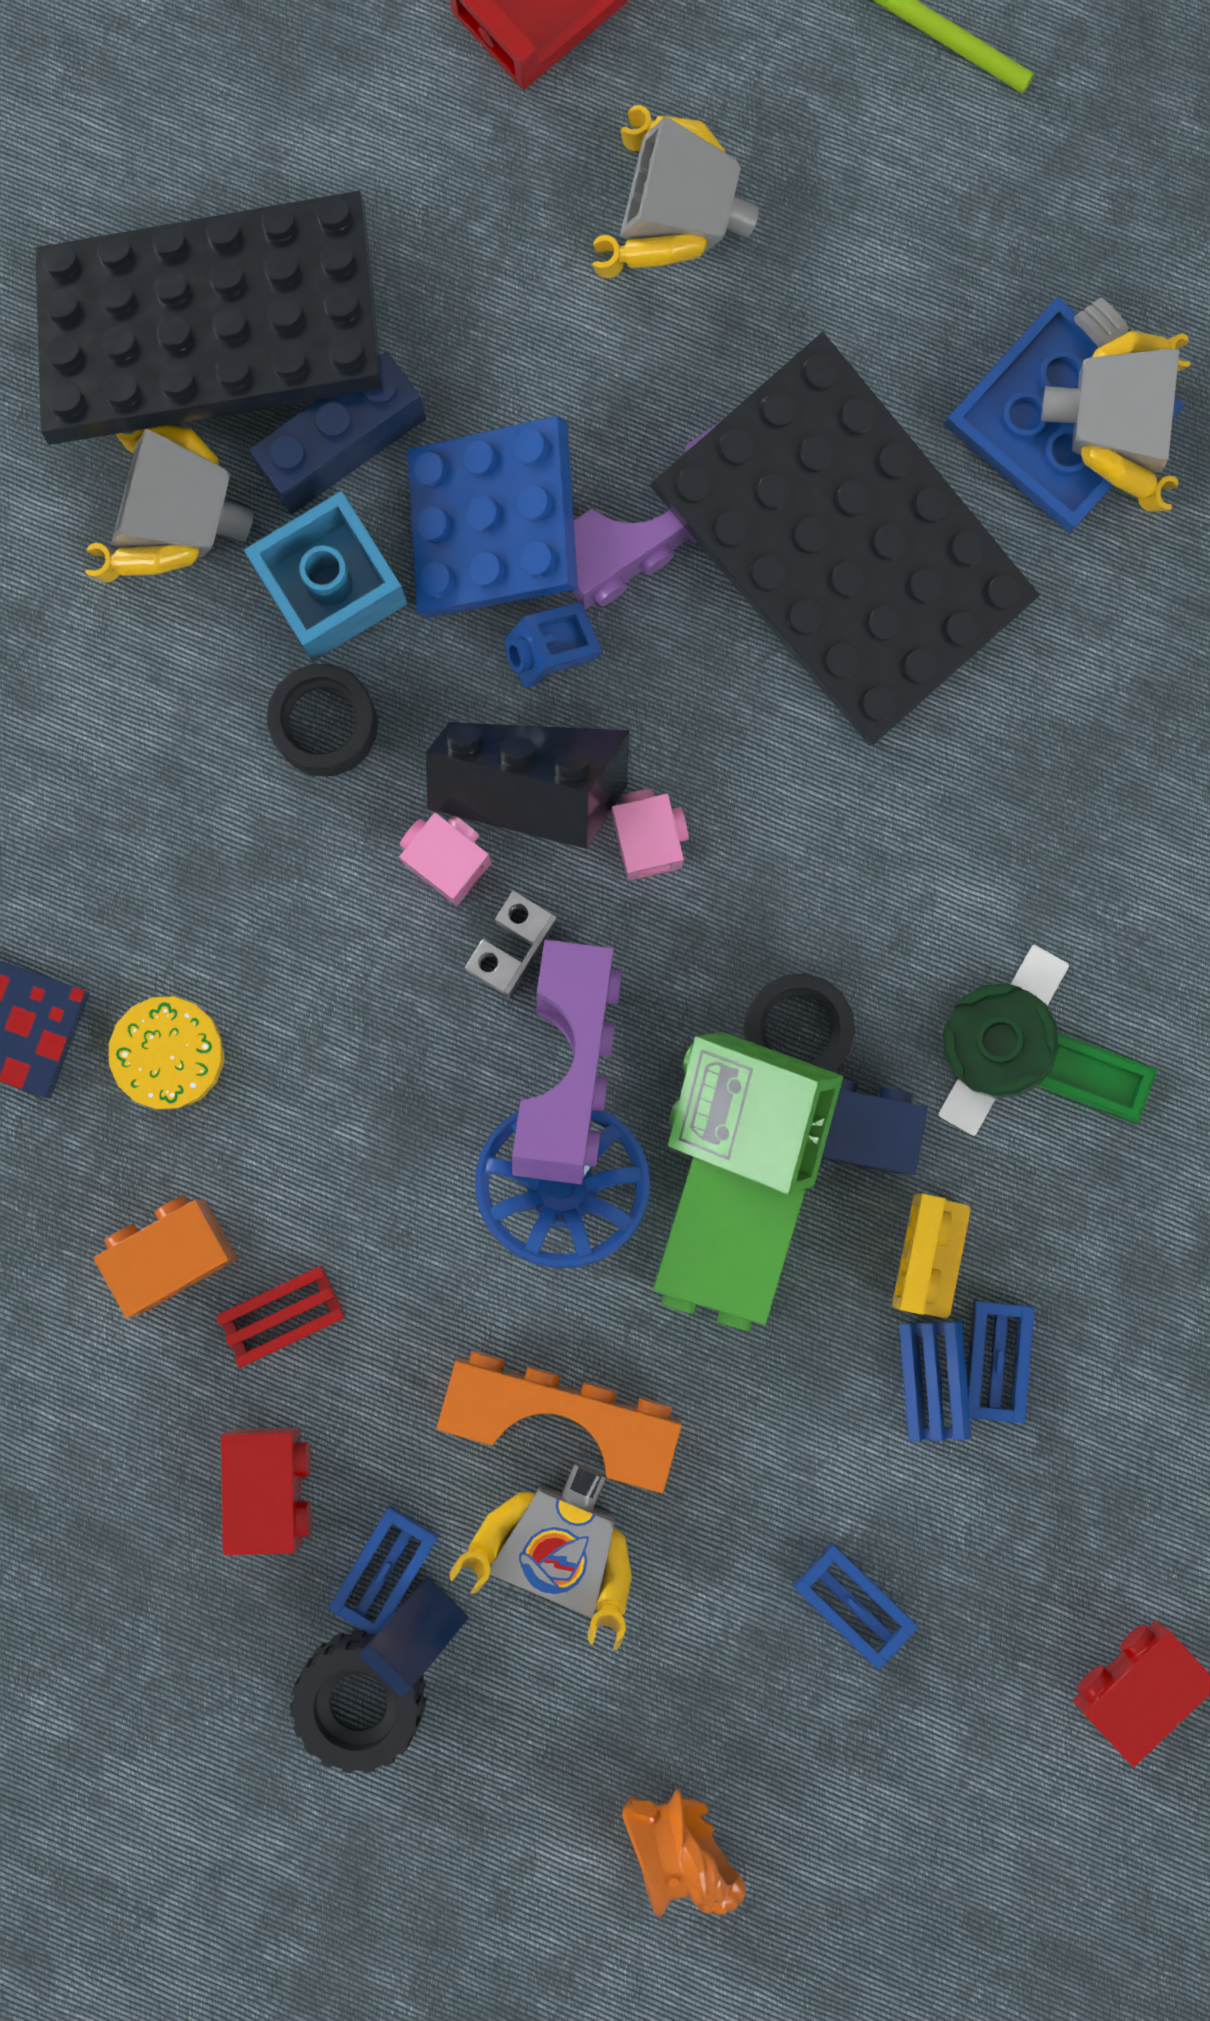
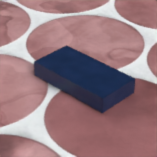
[359,1576,469,1698]

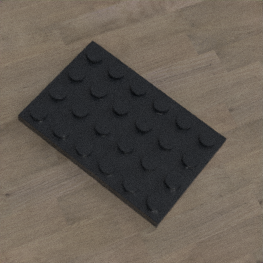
[35,191,383,445]
[649,332,1040,745]

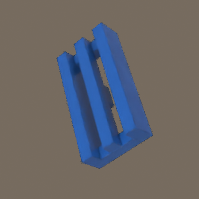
[967,1300,1034,1424]
[899,1320,972,1441]
[328,1505,440,1634]
[792,1542,919,1670]

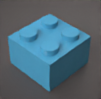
[244,491,408,662]

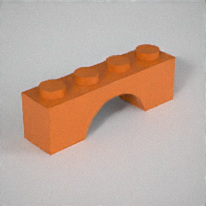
[436,1351,682,1494]

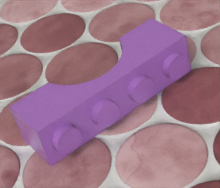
[571,421,721,610]
[512,940,622,1185]

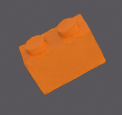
[93,1195,238,1319]

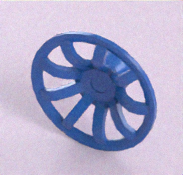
[475,1110,650,1269]

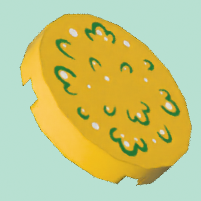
[109,996,224,1110]

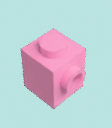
[612,789,689,881]
[399,812,492,906]

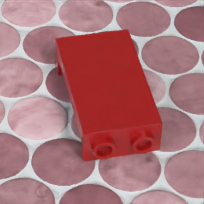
[450,0,629,90]

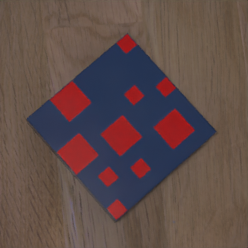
[0,961,90,1099]

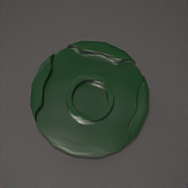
[943,983,1059,1099]

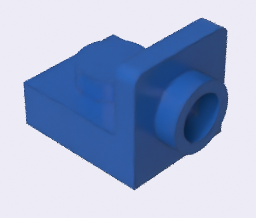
[505,601,603,688]

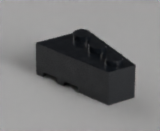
[426,722,629,849]

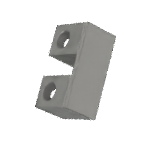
[465,891,558,998]

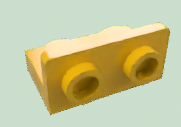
[891,1194,971,1318]

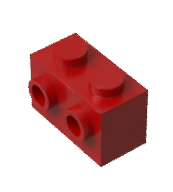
[221,1427,312,1555]
[1072,1620,1210,1768]

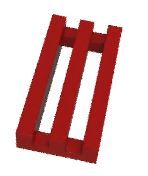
[216,1265,346,1368]

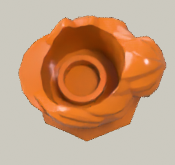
[622,1789,746,1918]

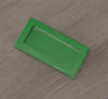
[1037,1032,1158,1124]

